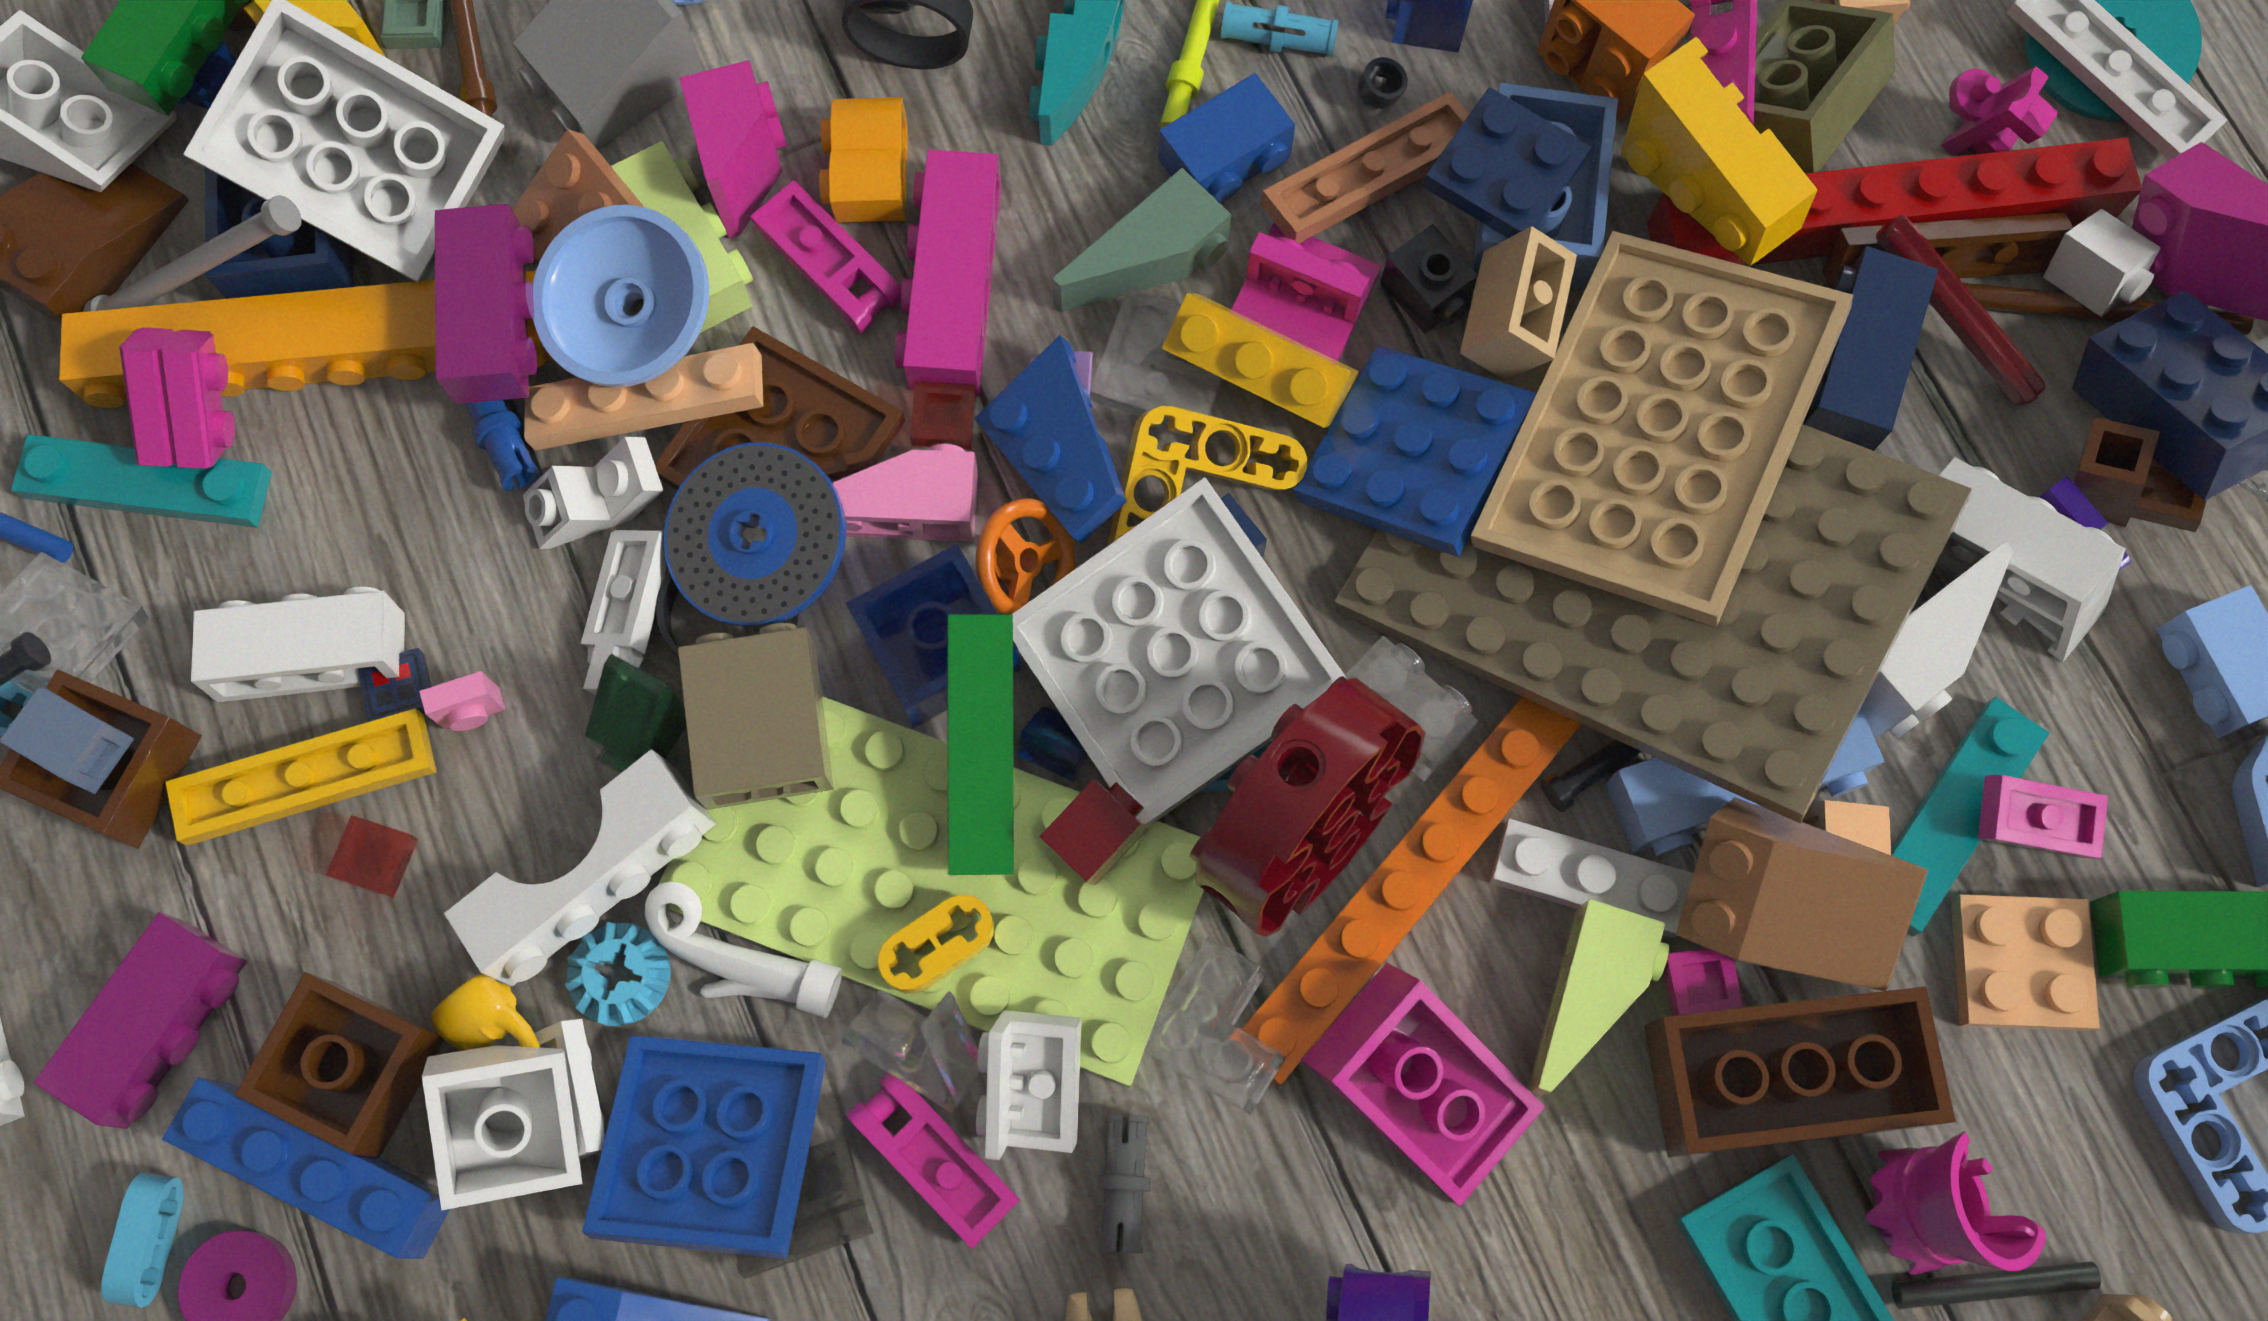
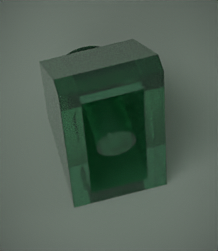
[585,654,687,774]

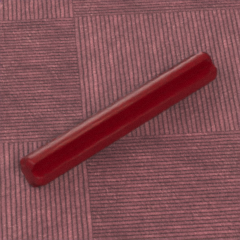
[1876,215,2046,405]

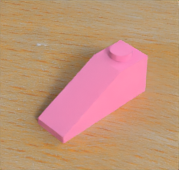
[833,444,978,542]

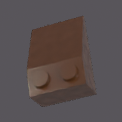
[0,163,189,325]

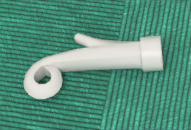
[644,882,842,1018]

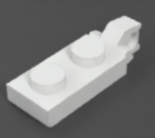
[581,530,668,702]

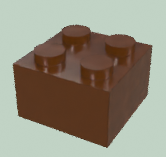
[0,669,202,849]
[234,972,444,1158]

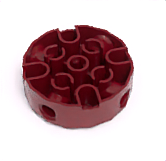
[1190,676,1426,937]

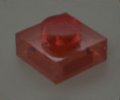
[910,381,977,450]
[326,815,419,899]

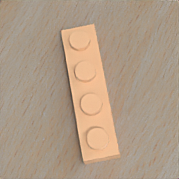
[524,343,763,451]

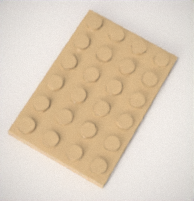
[1471,231,1853,627]

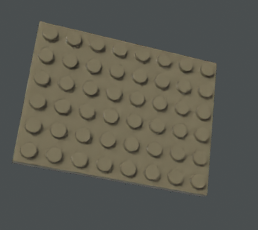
[1334,332,1972,824]

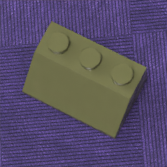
[1752,0,1895,173]

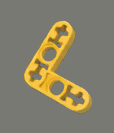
[1107,406,1307,546]

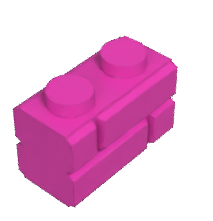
[119,327,235,469]

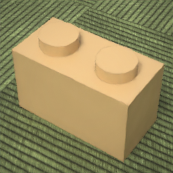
[1460,226,1577,380]

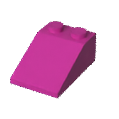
[2132,141,2268,321]
[1301,963,1545,1207]

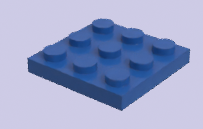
[1293,345,1537,558]
[582,1035,826,1259]

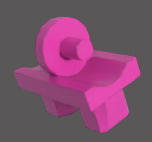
[1941,66,2058,156]

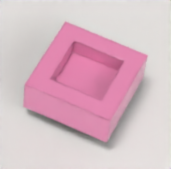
[419,671,505,731]

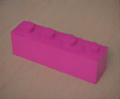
[895,149,1001,395]

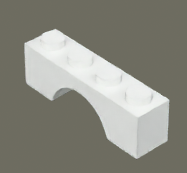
[444,749,716,986]

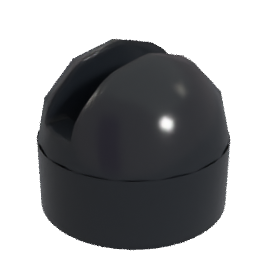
[1357,57,1408,109]

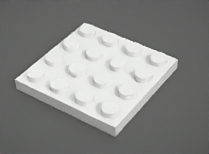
[1011,477,1347,827]

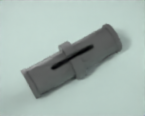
[1098,1114,1151,1253]

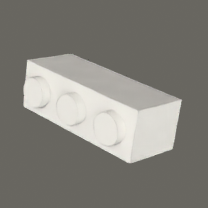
[191,587,405,702]

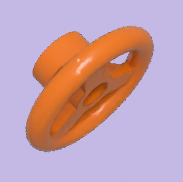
[975,498,1075,615]

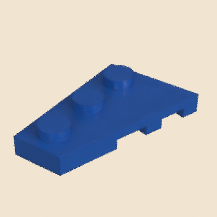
[974,335,1127,544]

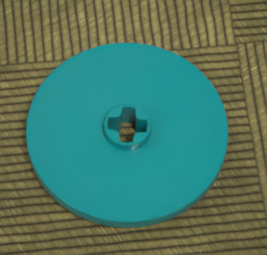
[2024,0,2202,122]

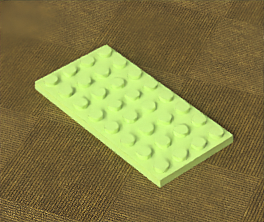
[658,696,1204,1088]

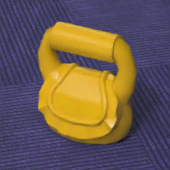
[430,973,540,1051]

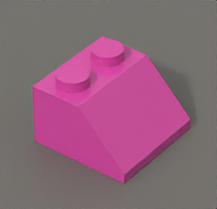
[679,60,787,239]

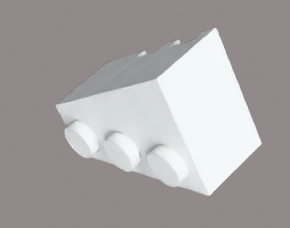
[1936,457,2126,663]

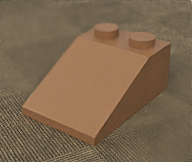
[1675,797,1929,991]

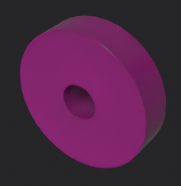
[178,1230,297,1321]

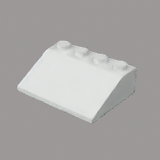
[183,0,505,283]

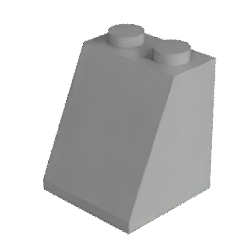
[513,0,703,150]

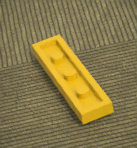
[165,708,437,846]

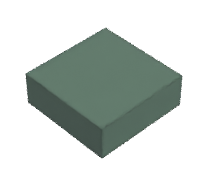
[380,0,447,49]

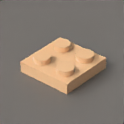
[1950,894,2100,1031]

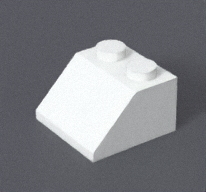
[422,1045,582,1210]

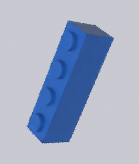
[161,1077,450,1259]

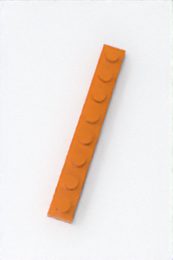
[1230,697,1582,1087]

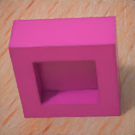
[1663,948,1744,1016]

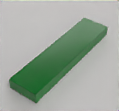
[947,615,1014,875]

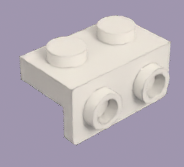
[976,1010,1081,1160]

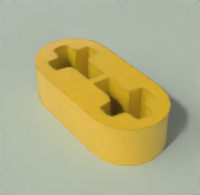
[878,895,994,994]

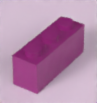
[435,204,537,404]
[33,912,248,1129]

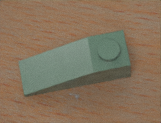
[1052,168,1231,312]

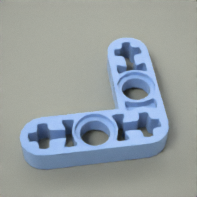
[2133,997,2268,1234]

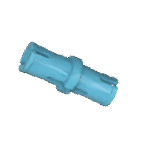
[1221,1,1339,57]

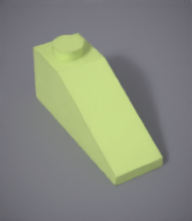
[1527,899,1669,1097]

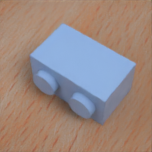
[2156,585,2268,739]

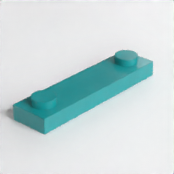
[11,434,272,528]
[1891,696,2050,937]

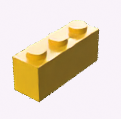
[1162,293,1359,428]

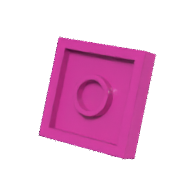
[1231,223,1382,361]

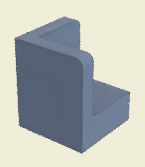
[0,687,134,794]

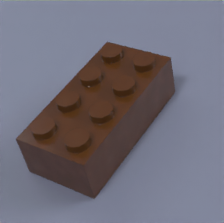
[1644,986,1956,1158]

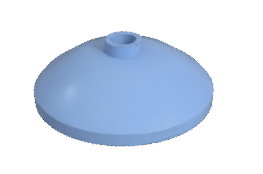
[532,205,709,387]

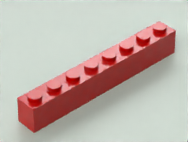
[1647,137,2142,266]

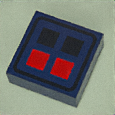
[358,648,432,722]

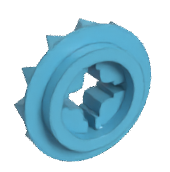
[564,922,671,1026]

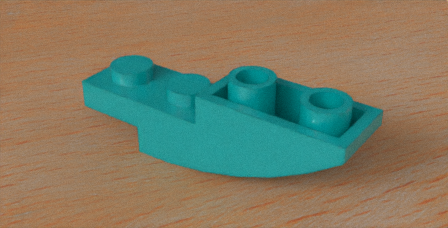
[1029,0,1125,146]

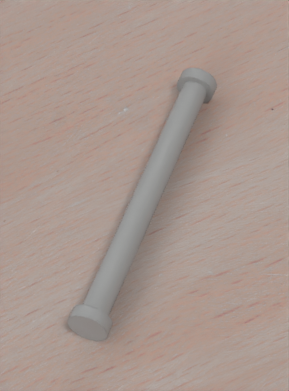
[84,195,301,312]

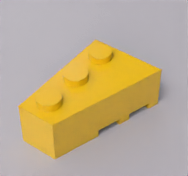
[1620,36,1817,266]

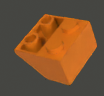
[1537,0,1695,122]

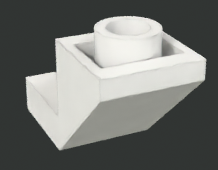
[522,437,663,549]

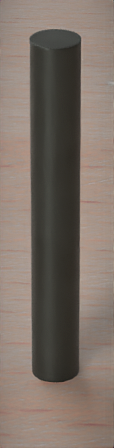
[1892,1261,2101,1309]

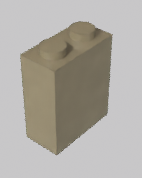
[678,623,834,810]

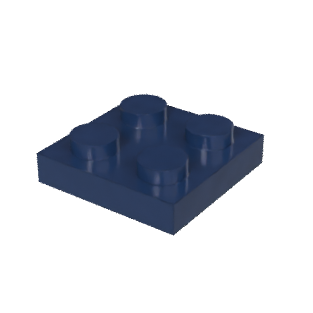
[1423,87,1592,238]

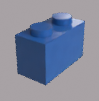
[1158,73,1295,203]

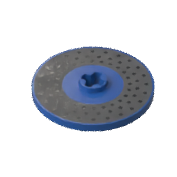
[664,442,846,627]

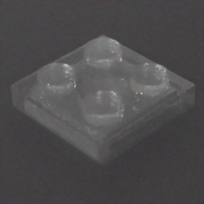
[0,552,149,694]

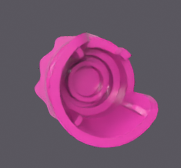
[1866,1131,2046,1275]

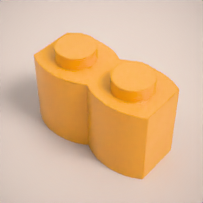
[819,97,908,223]

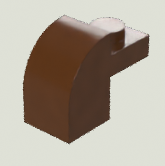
[2074,417,2207,532]

